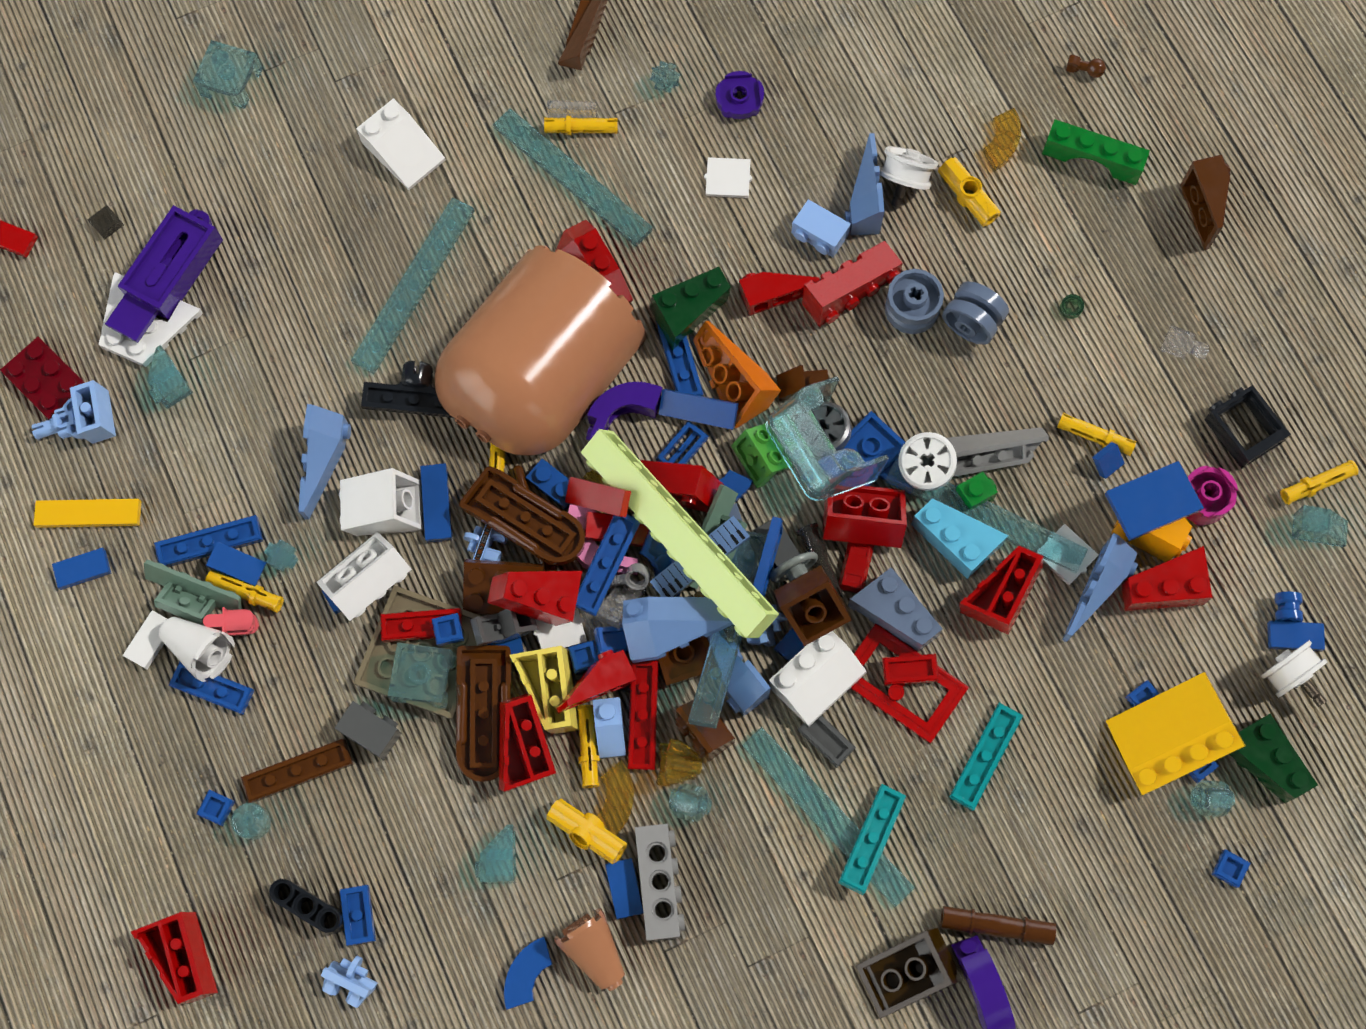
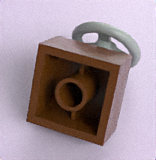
[770,552,852,646]

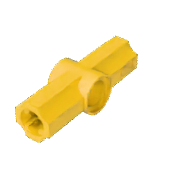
[938,157,1001,227]
[546,798,627,864]

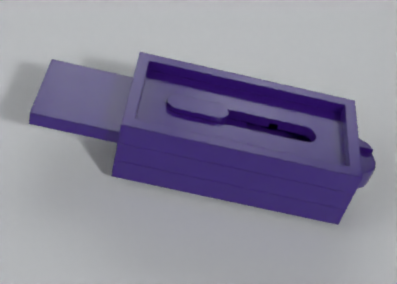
[105,205,223,343]

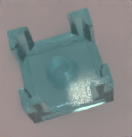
[193,40,263,109]
[388,642,455,708]

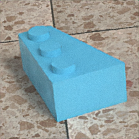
[911,498,1009,579]

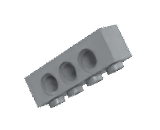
[635,823,685,942]

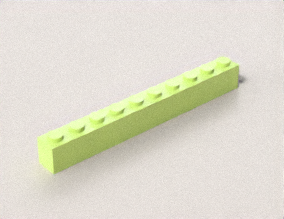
[581,429,779,638]

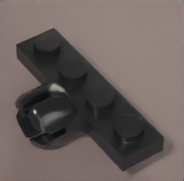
[361,361,453,418]

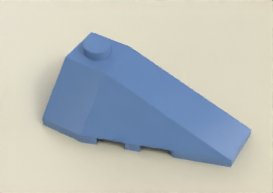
[844,133,884,235]
[298,404,351,519]
[1062,533,1138,642]
[622,597,734,663]
[707,630,771,717]

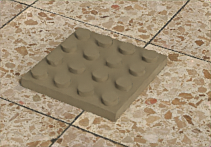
[353,585,484,721]

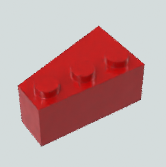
[959,546,1044,635]
[1121,546,1213,611]
[487,571,582,626]
[499,694,556,792]

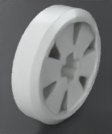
[898,432,957,491]

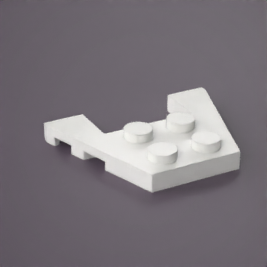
[99,272,203,367]

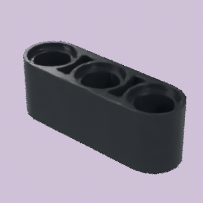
[269,879,344,934]

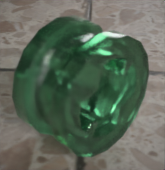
[1060,294,1084,319]

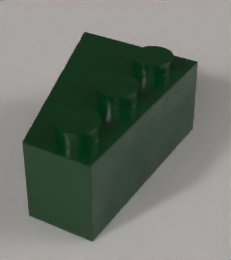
[649,267,731,350]
[1229,713,1318,803]

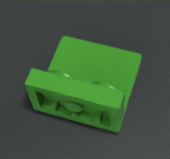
[731,419,808,488]

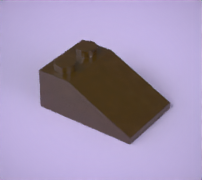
[856,927,963,1019]

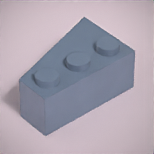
[848,567,943,652]

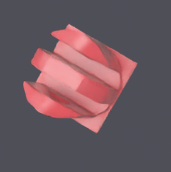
[203,607,259,636]

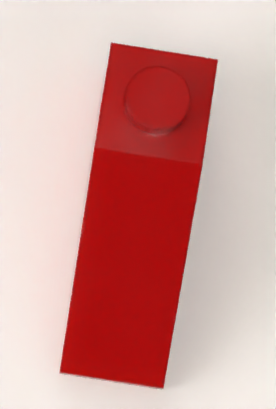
[739,272,820,316]
[556,650,637,713]

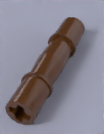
[940,906,1056,946]

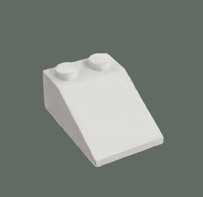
[356,98,446,190]

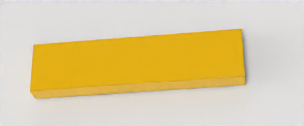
[33,499,142,528]

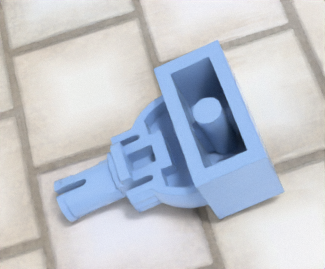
[32,380,116,444]

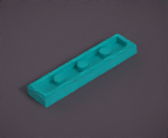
[949,702,1023,811]
[838,784,906,895]

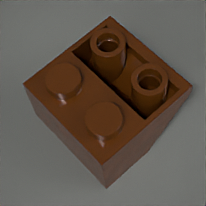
[675,695,735,762]

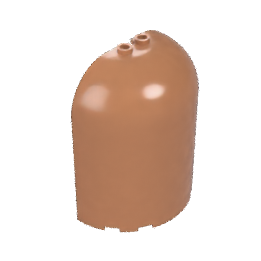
[434,245,646,456]

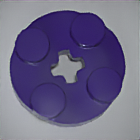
[716,71,764,119]

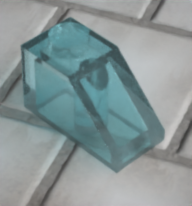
[147,345,193,409]
[1292,505,1348,547]
[475,824,516,885]

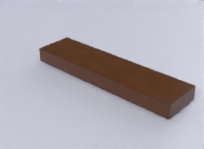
[241,738,354,804]

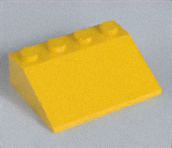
[1106,672,1245,795]

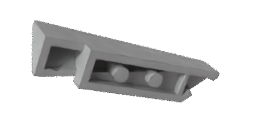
[921,428,1049,477]

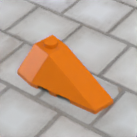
[693,321,781,428]

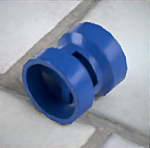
[1274,591,1303,622]

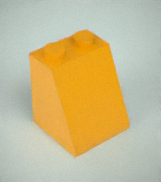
[1111,474,1192,562]

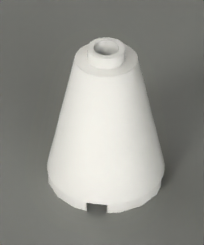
[159,617,235,682]

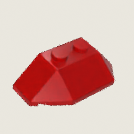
[555,220,633,303]

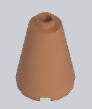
[554,908,625,991]

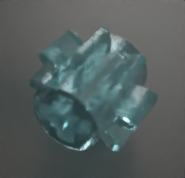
[649,61,681,93]
[264,540,298,572]

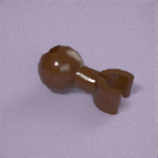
[1066,55,1106,78]

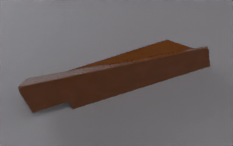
[558,0,608,71]

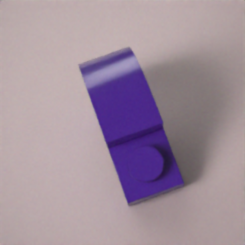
[586,382,663,442]
[951,936,1016,1029]

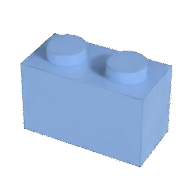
[791,199,851,258]

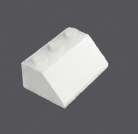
[316,532,412,621]
[769,631,867,727]

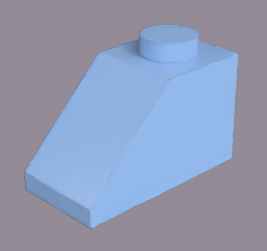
[593,697,626,759]

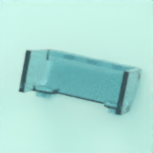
[765,376,889,501]

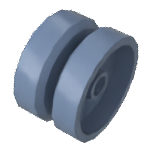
[885,269,944,334]
[942,281,1009,345]

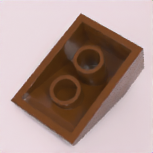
[1180,154,1230,250]

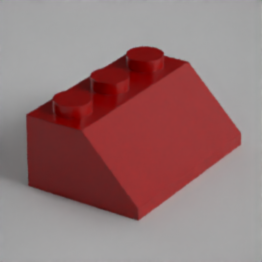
[823,481,907,548]

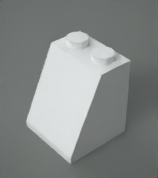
[339,468,423,536]

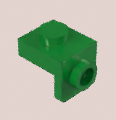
[955,472,998,510]

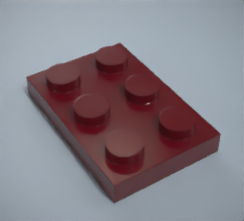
[0,336,85,420]

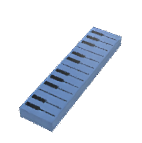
[650,515,751,597]

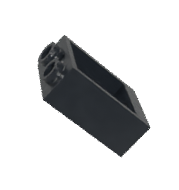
[1204,385,1291,469]

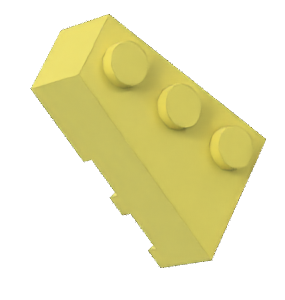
[510,646,579,734]

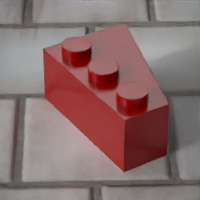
[640,460,724,512]
[131,912,218,1004]

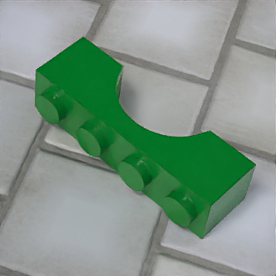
[1042,119,1150,185]

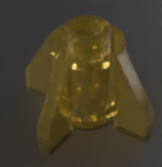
[656,739,702,786]

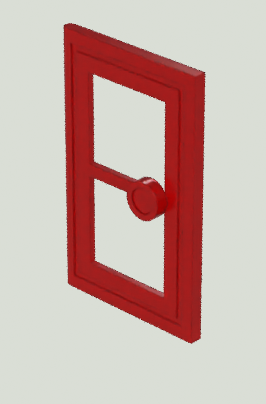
[850,623,969,744]

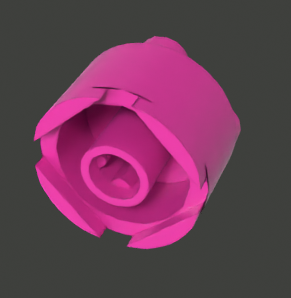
[1186,466,1238,526]

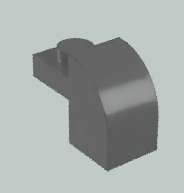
[470,609,538,646]

